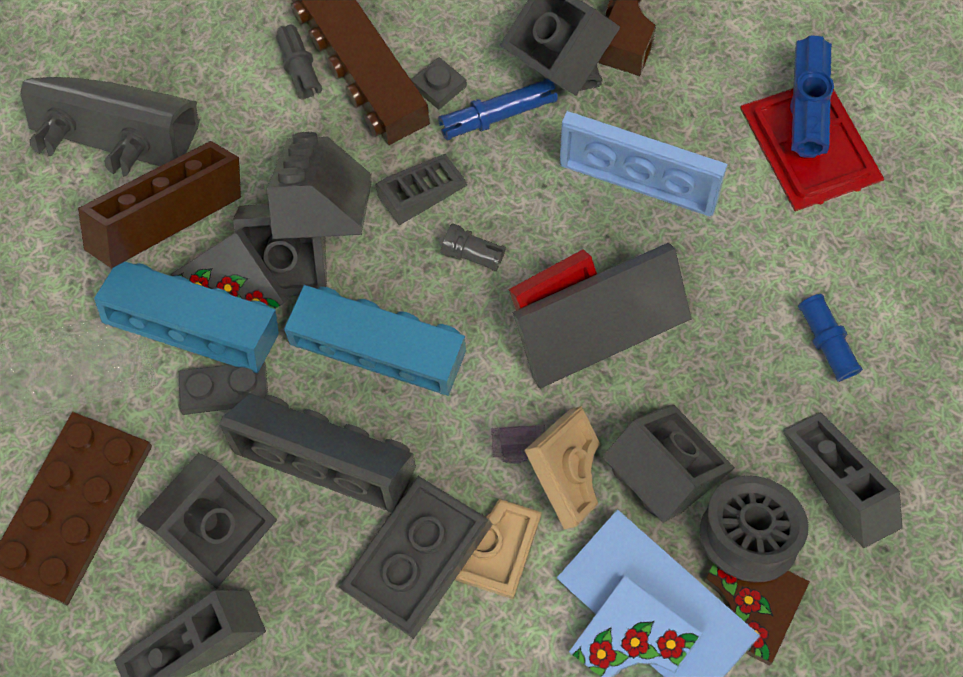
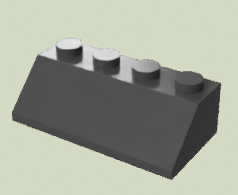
[267,132,372,239]
[219,394,416,513]

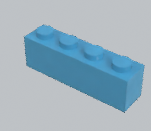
[94,262,279,374]
[284,285,466,396]

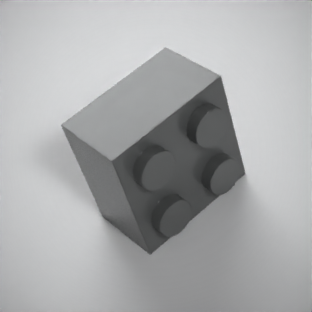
[500,0,620,96]

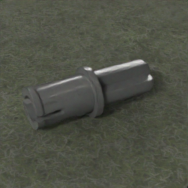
[276,24,322,99]

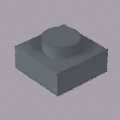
[411,57,467,110]

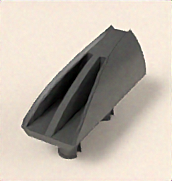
[20,77,200,177]

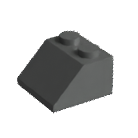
[233,204,327,297]
[602,405,735,523]
[137,453,277,589]

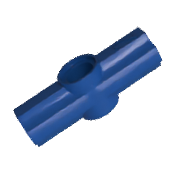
[790,35,834,158]

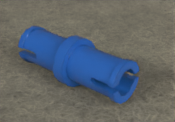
[798,294,863,382]

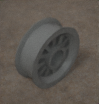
[699,476,809,582]

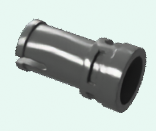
[441,223,506,272]

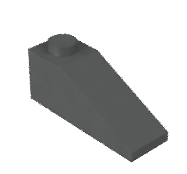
[783,412,903,548]
[114,590,267,677]

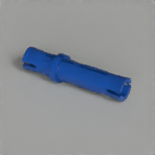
[438,78,558,141]

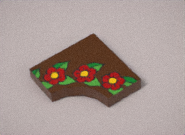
[705,563,810,666]

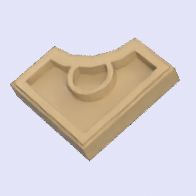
[524,406,600,529]
[455,499,542,600]

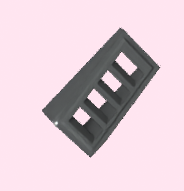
[376,154,467,226]

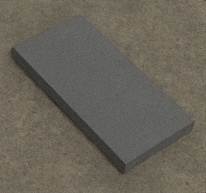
[512,243,692,389]

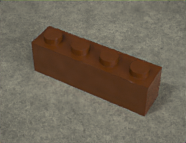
[78,141,241,269]

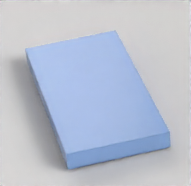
[560,111,728,217]
[557,509,760,677]

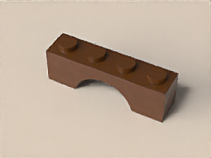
[598,0,656,76]

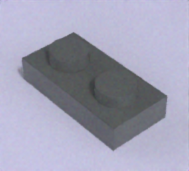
[178,361,268,415]

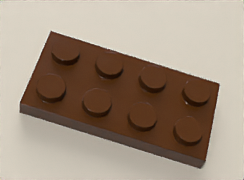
[0,411,152,606]

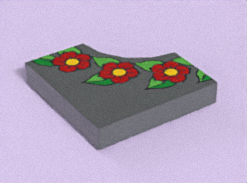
[172,229,289,309]

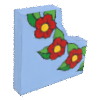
[569,576,703,677]

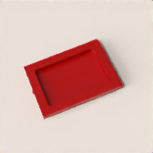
[740,88,884,211]

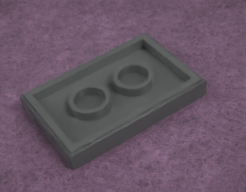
[339,476,493,639]

